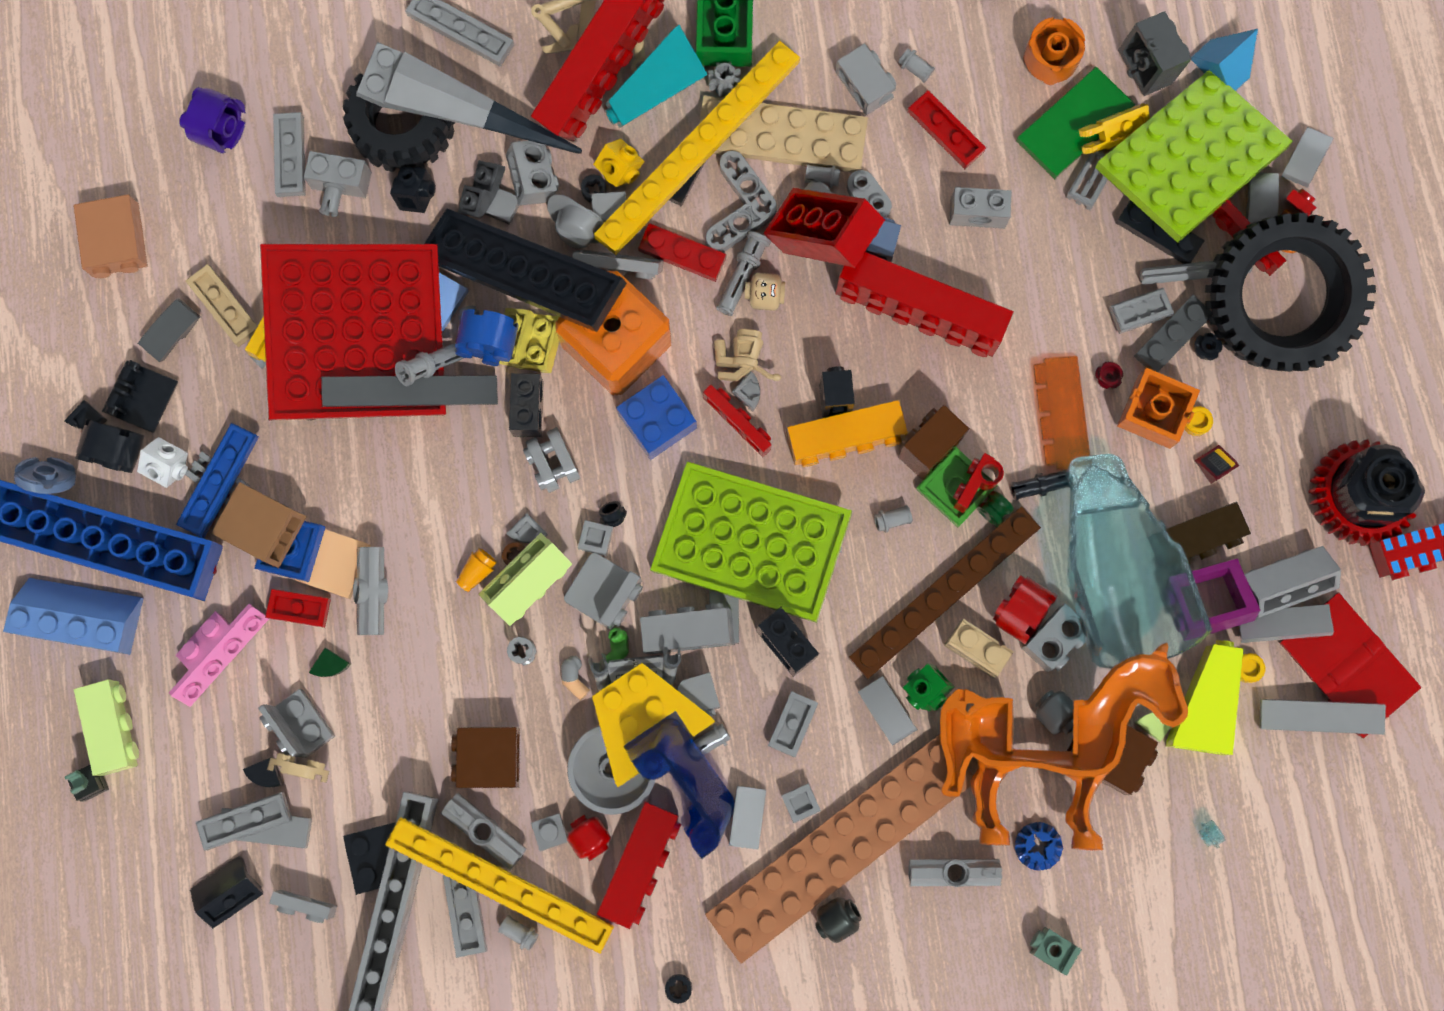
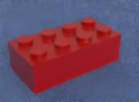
[763,188,885,268]

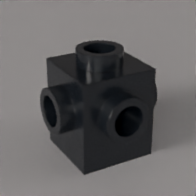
[390,166,436,213]

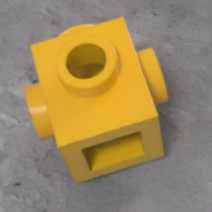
[593,138,644,187]

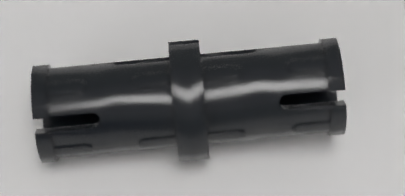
[1011,469,1072,501]

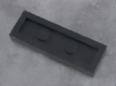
[1116,200,1205,264]

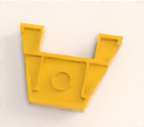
[592,663,715,787]

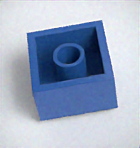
[616,375,697,460]

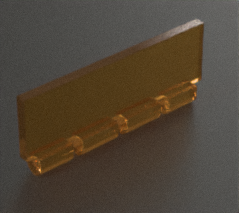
[1033,356,1092,470]

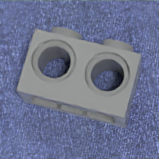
[506,140,559,206]
[1021,603,1092,672]

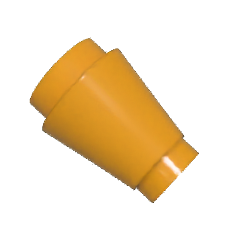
[456,548,497,592]

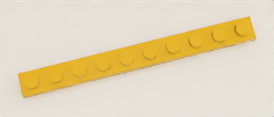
[594,41,800,256]

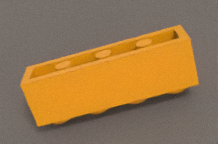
[786,400,908,468]

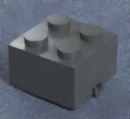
[1118,11,1192,96]

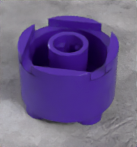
[179,87,246,153]

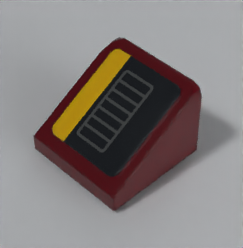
[1195,445,1240,484]

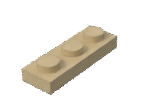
[186,264,258,347]

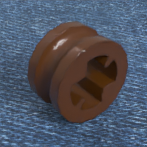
[502,542,525,565]

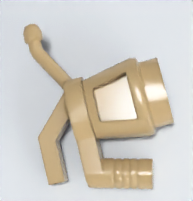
[714,329,781,381]

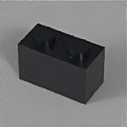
[819,366,855,418]

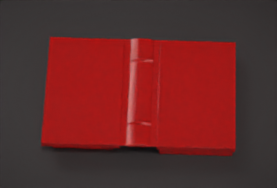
[1279,592,1422,738]

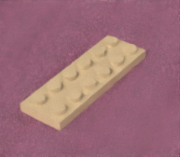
[699,95,868,172]

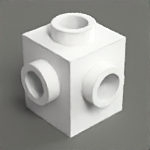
[137,437,188,488]

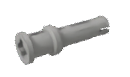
[716,231,771,316]
[395,344,463,386]

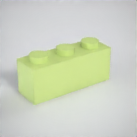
[478,533,572,626]
[74,680,139,776]

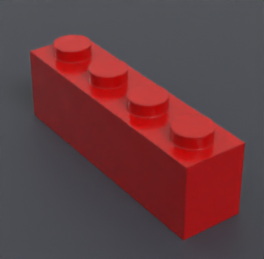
[597,802,682,929]

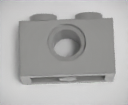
[949,187,1012,229]

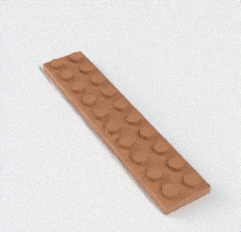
[705,734,973,964]

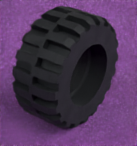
[343,73,455,172]

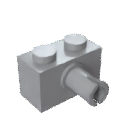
[304,151,372,217]

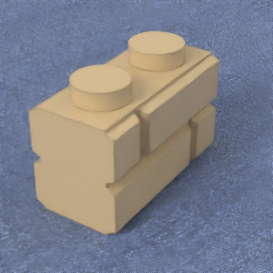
[944,619,1014,678]

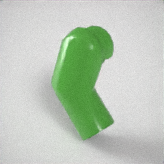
[600,627,629,662]

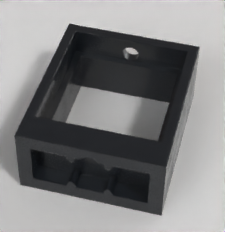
[757,607,819,677]

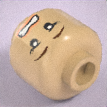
[745,273,786,311]

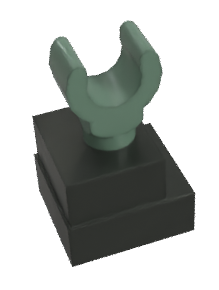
[65,765,109,802]

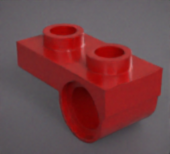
[953,453,1004,513]

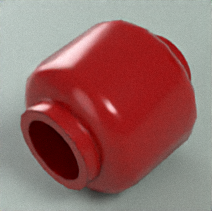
[566,814,611,862]

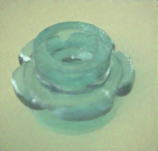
[1198,820,1226,849]

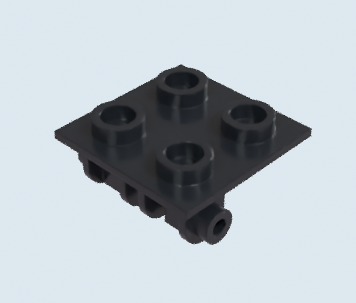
[102,360,178,433]

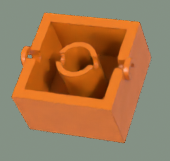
[1117,367,1200,449]

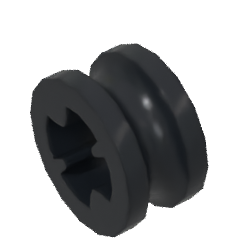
[581,175,607,203]
[665,974,692,1004]

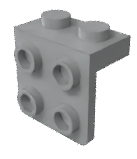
[564,553,643,630]

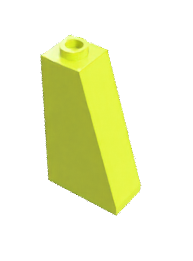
[1166,640,1243,755]

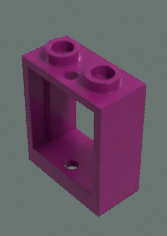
[1165,558,1261,640]

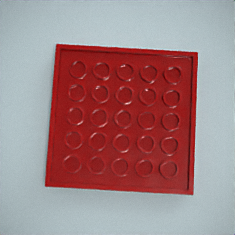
[260,244,446,421]

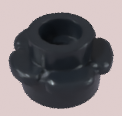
[1194,333,1223,360]
[599,501,627,527]

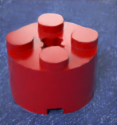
[993,575,1058,645]

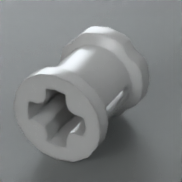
[507,637,537,665]

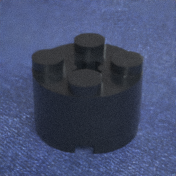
[75,419,145,473]

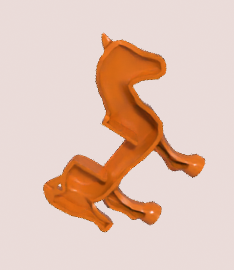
[940,643,1188,851]

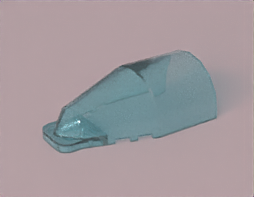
[1066,454,1212,669]

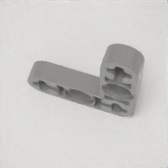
[706,151,777,252]

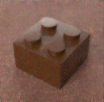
[898,405,970,480]

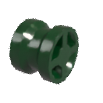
[977,490,1014,527]

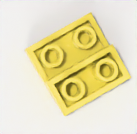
[499,308,560,373]

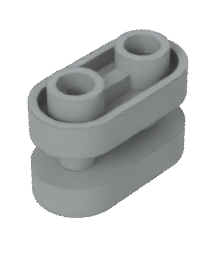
[523,427,581,493]

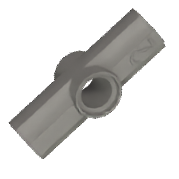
[353,547,388,635]
[441,793,527,870]
[908,858,1002,887]

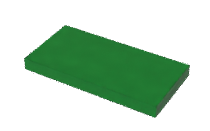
[1016,66,1135,180]

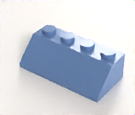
[3,578,144,655]

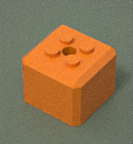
[556,271,671,395]

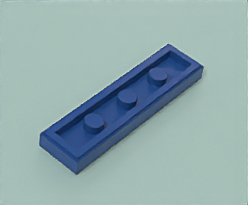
[176,423,259,538]

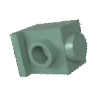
[1030,927,1082,976]

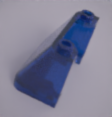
[624,717,735,860]

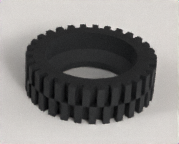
[1205,213,1376,372]

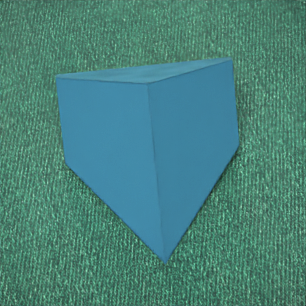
[1191,29,1258,91]

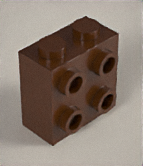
[451,727,520,788]

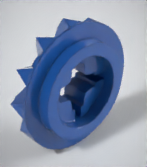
[1015,822,1064,871]

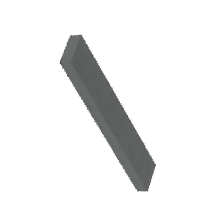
[321,376,498,407]

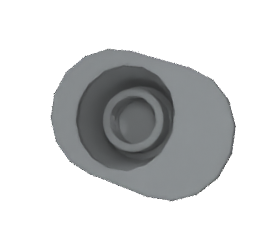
[547,194,604,249]

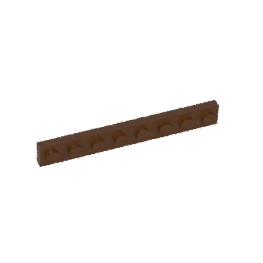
[848,506,1041,680]

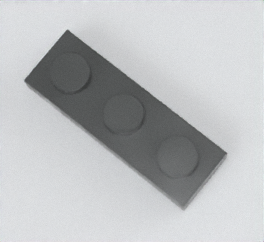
[1134,295,1213,372]

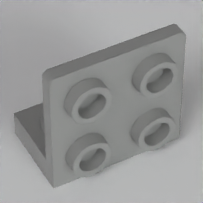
[258,689,335,758]

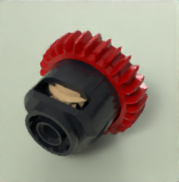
[1308,439,1425,546]

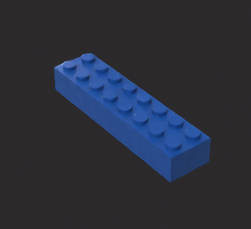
[0,480,223,601]

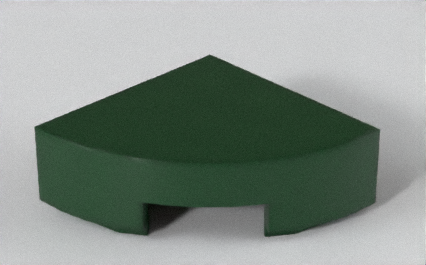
[309,648,351,677]

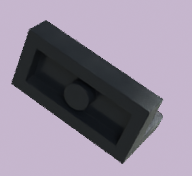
[190,856,263,929]

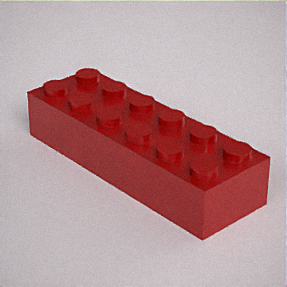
[531,0,665,141]
[836,252,1014,357]

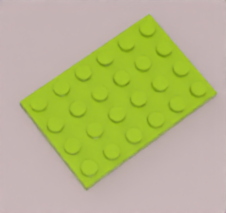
[1095,70,1293,243]
[650,462,852,623]

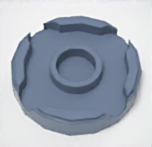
[14,457,76,494]

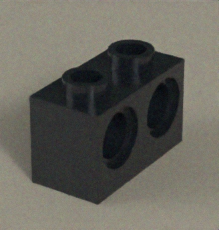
[509,373,544,437]

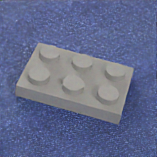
[572,249,664,279]

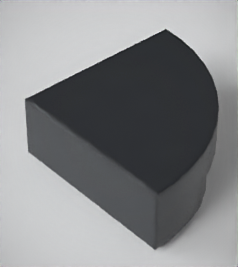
[64,400,108,430]
[243,757,283,787]

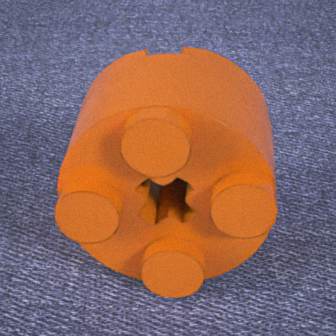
[1023,17,1085,85]

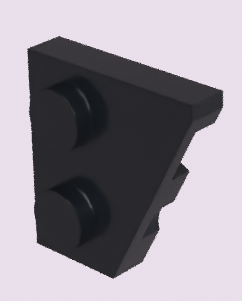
[343,822,396,895]

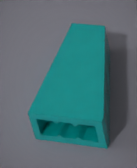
[605,25,708,128]

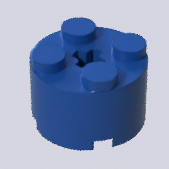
[455,309,519,366]

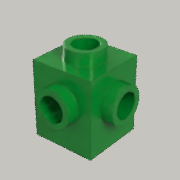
[903,663,955,711]

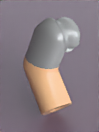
[561,656,590,701]

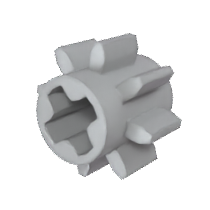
[708,62,741,97]

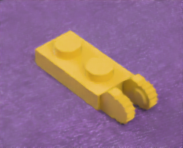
[1079,103,1150,154]

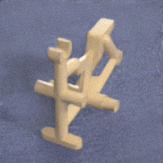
[531,0,646,73]

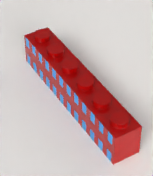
[1369,523,1444,580]

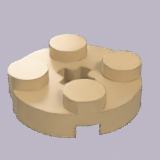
[267,753,329,783]

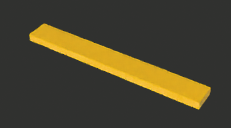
[385,816,614,954]

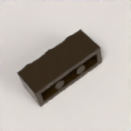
[1150,502,1251,570]

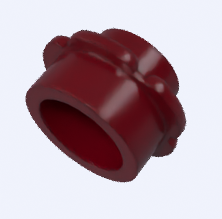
[1095,362,1124,389]

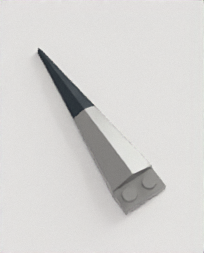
[356,42,582,154]

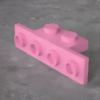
[169,604,269,707]

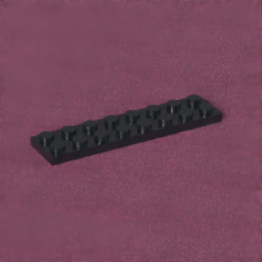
[424,208,627,332]

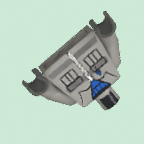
[588,647,681,691]

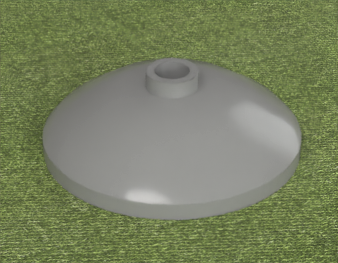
[567,726,657,815]

